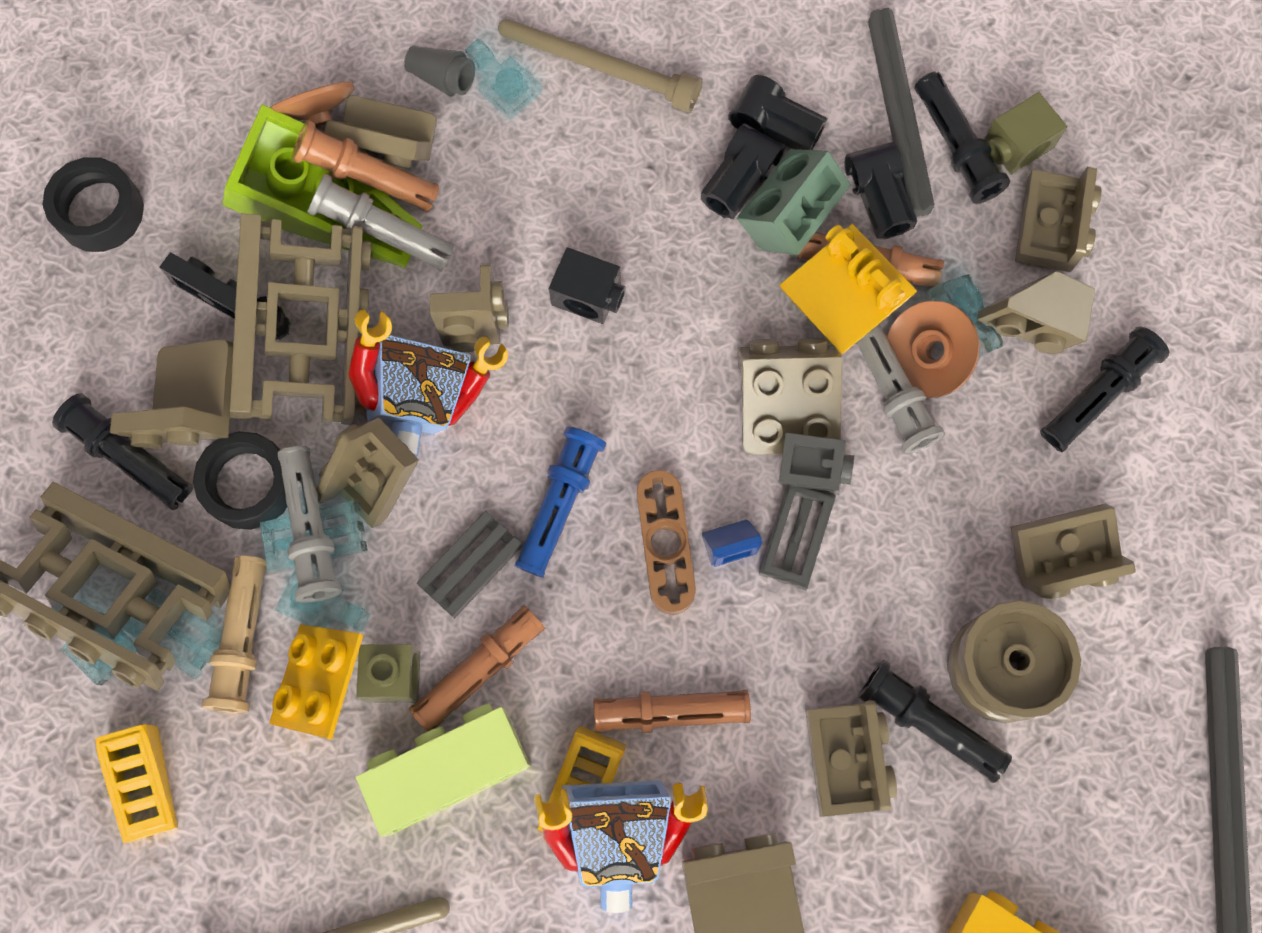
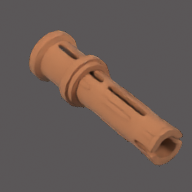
[292,120,439,212]

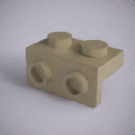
[325,95,437,168]
[1015,166,1102,272]
[430,265,509,352]
[316,418,419,528]
[1010,503,1136,599]
[805,701,897,817]

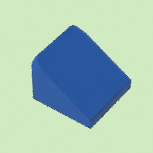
[702,520,762,567]

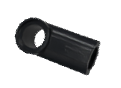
[728,75,828,150]
[700,123,785,220]
[844,142,918,239]

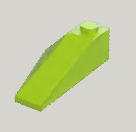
[222,104,423,268]

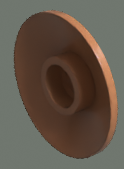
[269,82,355,127]
[887,301,980,398]

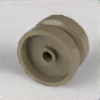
[947,600,1081,724]

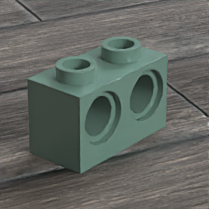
[737,149,851,255]

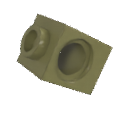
[984,92,1068,175]
[356,644,421,703]

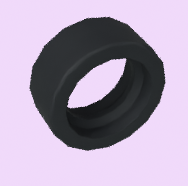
[42,157,144,252]
[193,431,288,530]

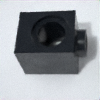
[548,247,626,325]

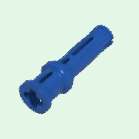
[514,426,607,578]

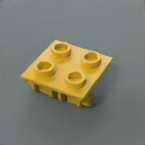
[779,224,917,355]
[269,624,363,740]

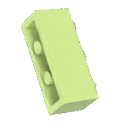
[355,703,531,837]

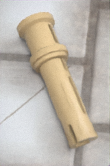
[201,555,267,714]

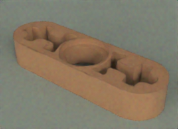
[637,470,696,615]

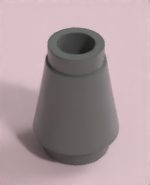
[404,45,475,96]

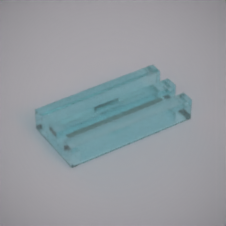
[260,501,368,572]
[122,587,222,680]

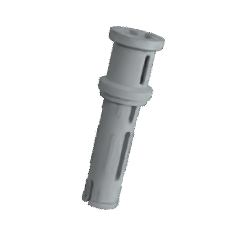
[307,173,455,272]
[857,324,945,454]
[278,445,343,602]

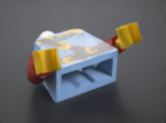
[348,309,508,457]
[534,780,708,913]

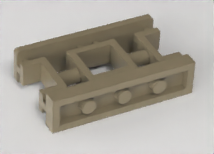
[230,213,371,425]
[0,481,230,691]

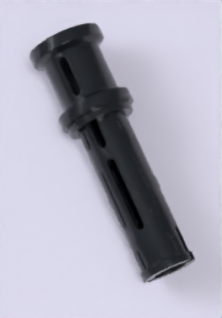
[914,72,1011,204]
[1040,326,1170,452]
[52,393,193,510]
[858,660,1012,783]

